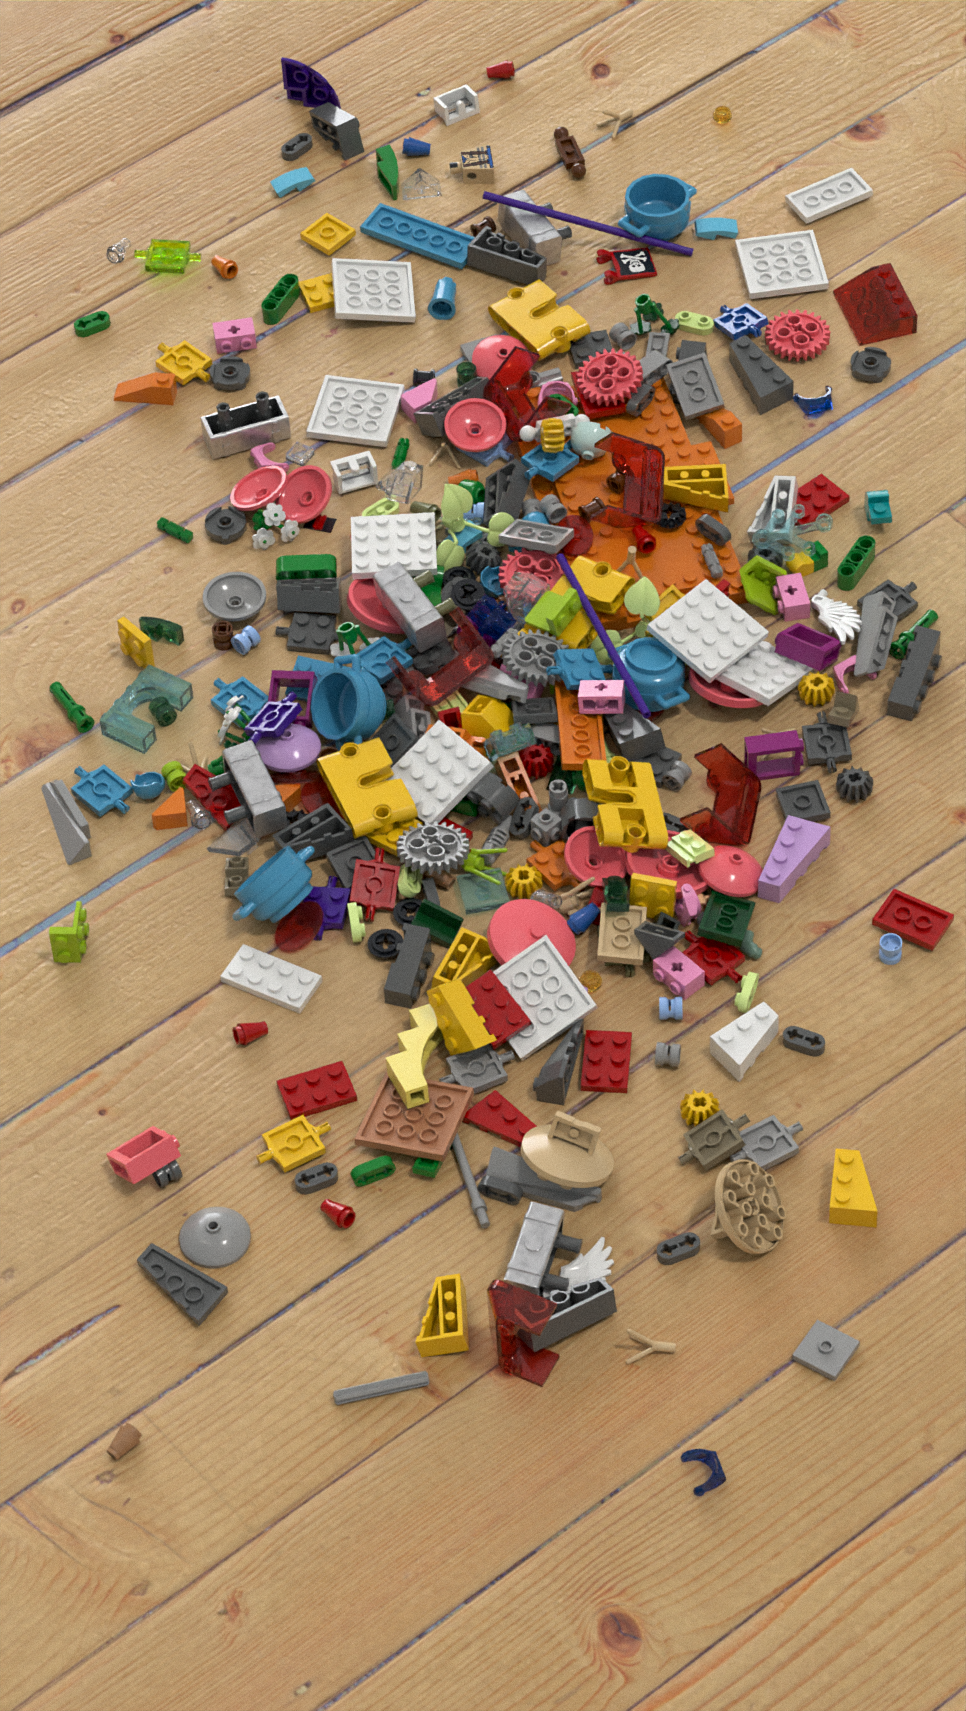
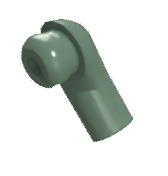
[740,930,762,959]

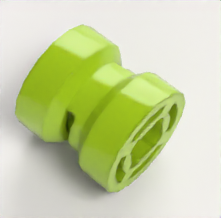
[161,761,186,792]

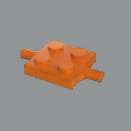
[526,839,585,892]

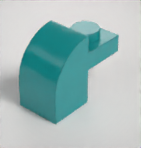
[864,490,892,525]

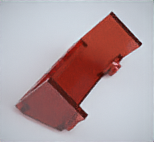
[483,346,572,442]
[590,432,665,528]
[386,606,494,707]
[680,743,762,847]
[487,1280,560,1387]

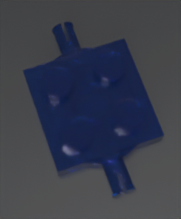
[466,594,517,641]

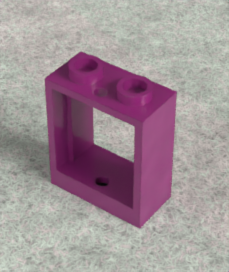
[774,623,842,671]
[268,670,318,728]
[744,730,804,782]

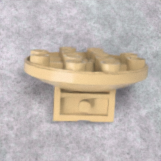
[520,1111,614,1190]
[711,1159,787,1255]

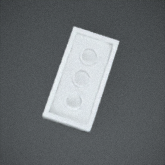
[785,168,873,224]
[220,944,322,1014]

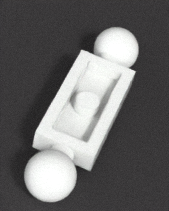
[520,414,590,442]

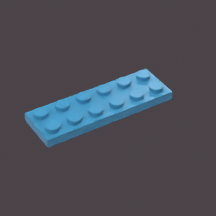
[360,203,475,269]

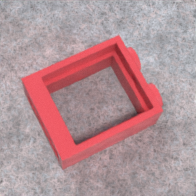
[106,1126,181,1184]

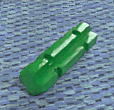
[391,438,410,472]
[157,517,194,543]

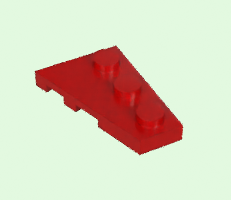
[183,764,241,831]
[462,1090,537,1147]

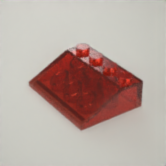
[833,263,918,346]

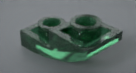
[139,617,184,646]
[602,876,630,912]

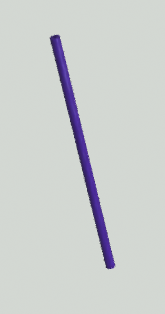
[482,191,694,256]
[556,553,651,718]

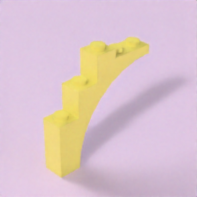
[386,1004,444,1109]

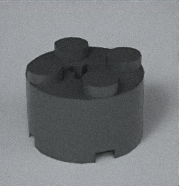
[466,772,520,825]
[560,797,601,840]

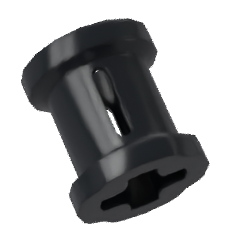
[413,368,435,387]

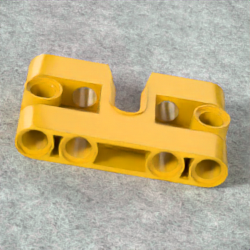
[488,279,591,361]
[524,556,635,649]
[317,737,418,839]
[582,756,668,853]

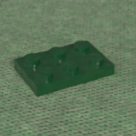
[697,890,756,947]

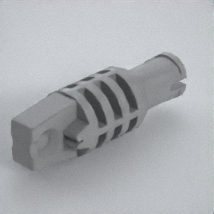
[480,815,512,866]

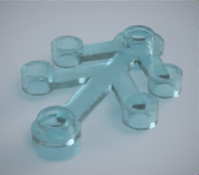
[752,504,833,561]

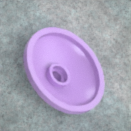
[256,724,321,772]

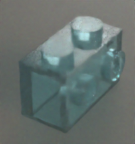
[483,722,537,762]

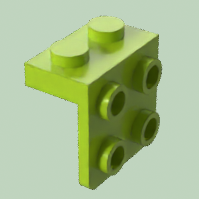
[739,555,787,615]
[525,587,582,637]
[49,901,89,963]

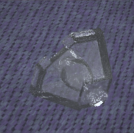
[376,461,423,504]
[504,572,550,626]
[206,818,261,856]

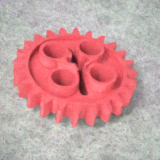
[765,309,830,362]
[577,348,643,406]
[498,547,564,607]

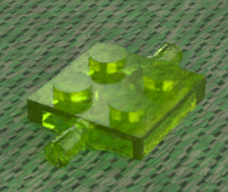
[134,239,201,274]

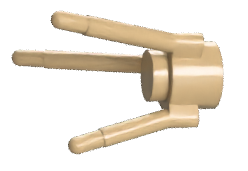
[558,877,601,916]

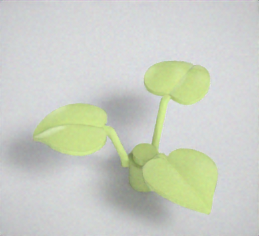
[436,484,515,573]
[590,576,687,666]

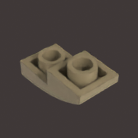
[224,856,249,896]

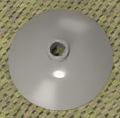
[203,572,266,621]
[179,1207,251,1269]

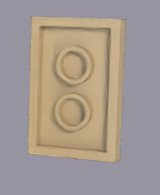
[597,903,647,965]

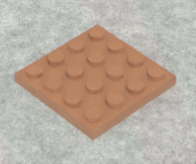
[354,1072,474,1162]

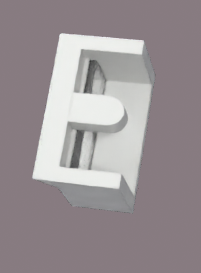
[433,84,480,126]
[330,451,378,494]

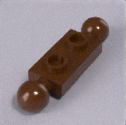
[554,127,586,179]

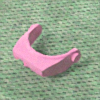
[538,381,578,409]
[250,442,289,472]
[833,655,877,694]
[675,884,701,927]

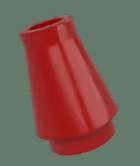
[486,60,515,79]
[632,525,656,554]
[232,1021,268,1046]
[320,1199,356,1228]

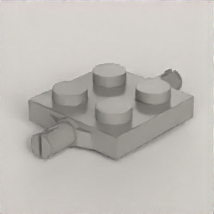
[439,1044,515,1094]
[730,1115,803,1170]

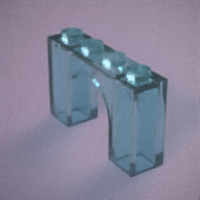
[100,664,194,754]

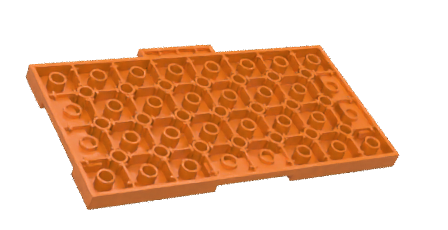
[501,377,749,631]

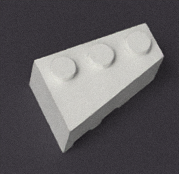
[747,476,798,544]
[710,1002,779,1082]

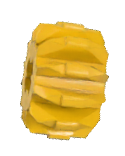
[540,418,565,453]
[798,671,835,707]
[505,863,543,899]
[680,1089,720,1127]

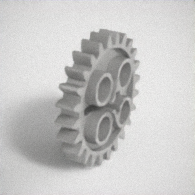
[502,629,569,687]
[397,821,469,875]

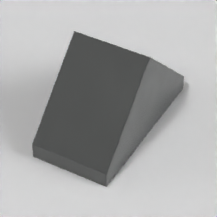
[634,921,685,959]

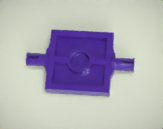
[244,691,303,745]
[298,876,351,941]

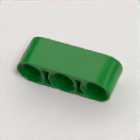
[261,273,300,325]
[837,535,876,591]
[276,554,337,580]

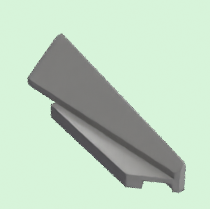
[854,591,898,677]
[439,648,529,703]
[394,694,431,738]
[41,779,92,865]
[486,1147,602,1212]

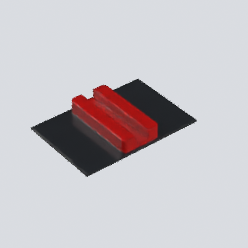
[303,514,337,533]

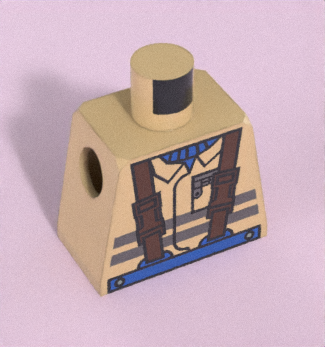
[449,144,495,184]

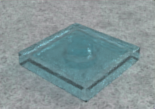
[456,868,510,915]

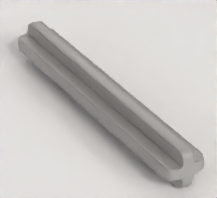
[333,1371,429,1405]

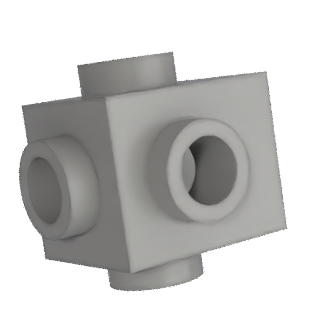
[530,808,562,847]

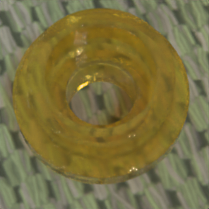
[713,106,732,124]
[579,970,602,992]

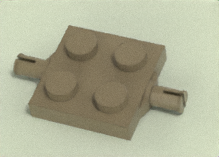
[678,1109,750,1171]

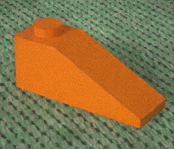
[114,372,177,405]
[696,408,742,449]
[494,752,542,813]

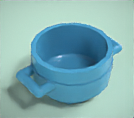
[618,174,697,241]
[607,637,690,712]
[311,654,387,751]
[232,846,315,923]

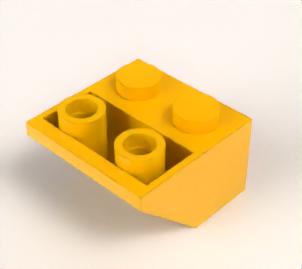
[461,695,518,742]

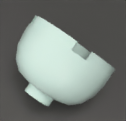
[571,422,612,460]

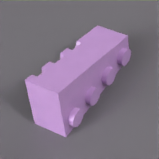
[758,815,831,903]

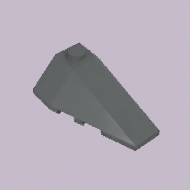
[533,1018,584,1106]

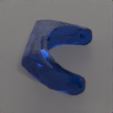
[793,385,833,415]
[680,1449,726,1496]

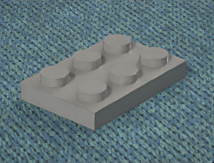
[666,352,725,420]
[499,519,574,554]

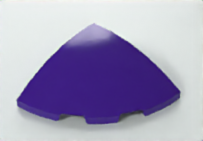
[281,57,341,109]

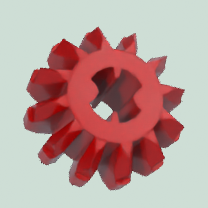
[518,742,554,780]

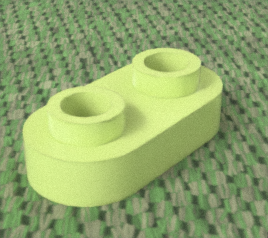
[675,311,714,336]
[362,497,399,516]
[398,864,423,898]
[347,902,366,943]
[734,972,759,1013]

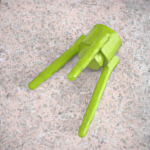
[462,848,508,885]

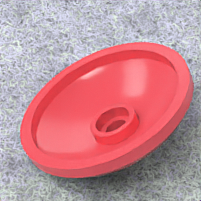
[472,335,532,388]
[444,398,506,452]
[276,465,332,524]
[230,466,288,511]
[564,826,627,888]
[698,846,763,897]

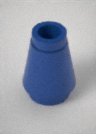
[402,137,431,156]
[567,902,601,935]

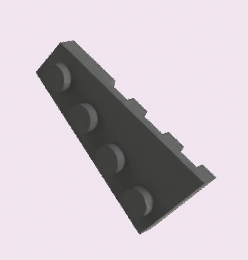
[137,1243,228,1326]

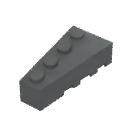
[729,335,794,415]
[413,376,497,437]

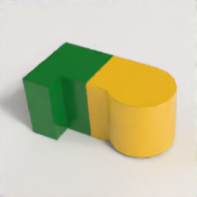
[786,540,828,577]

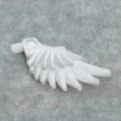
[811,589,862,645]
[542,1237,614,1298]

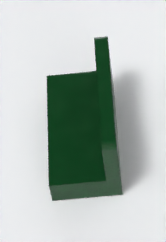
[411,899,464,949]

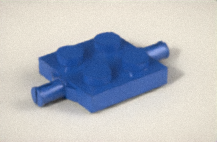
[713,303,769,341]

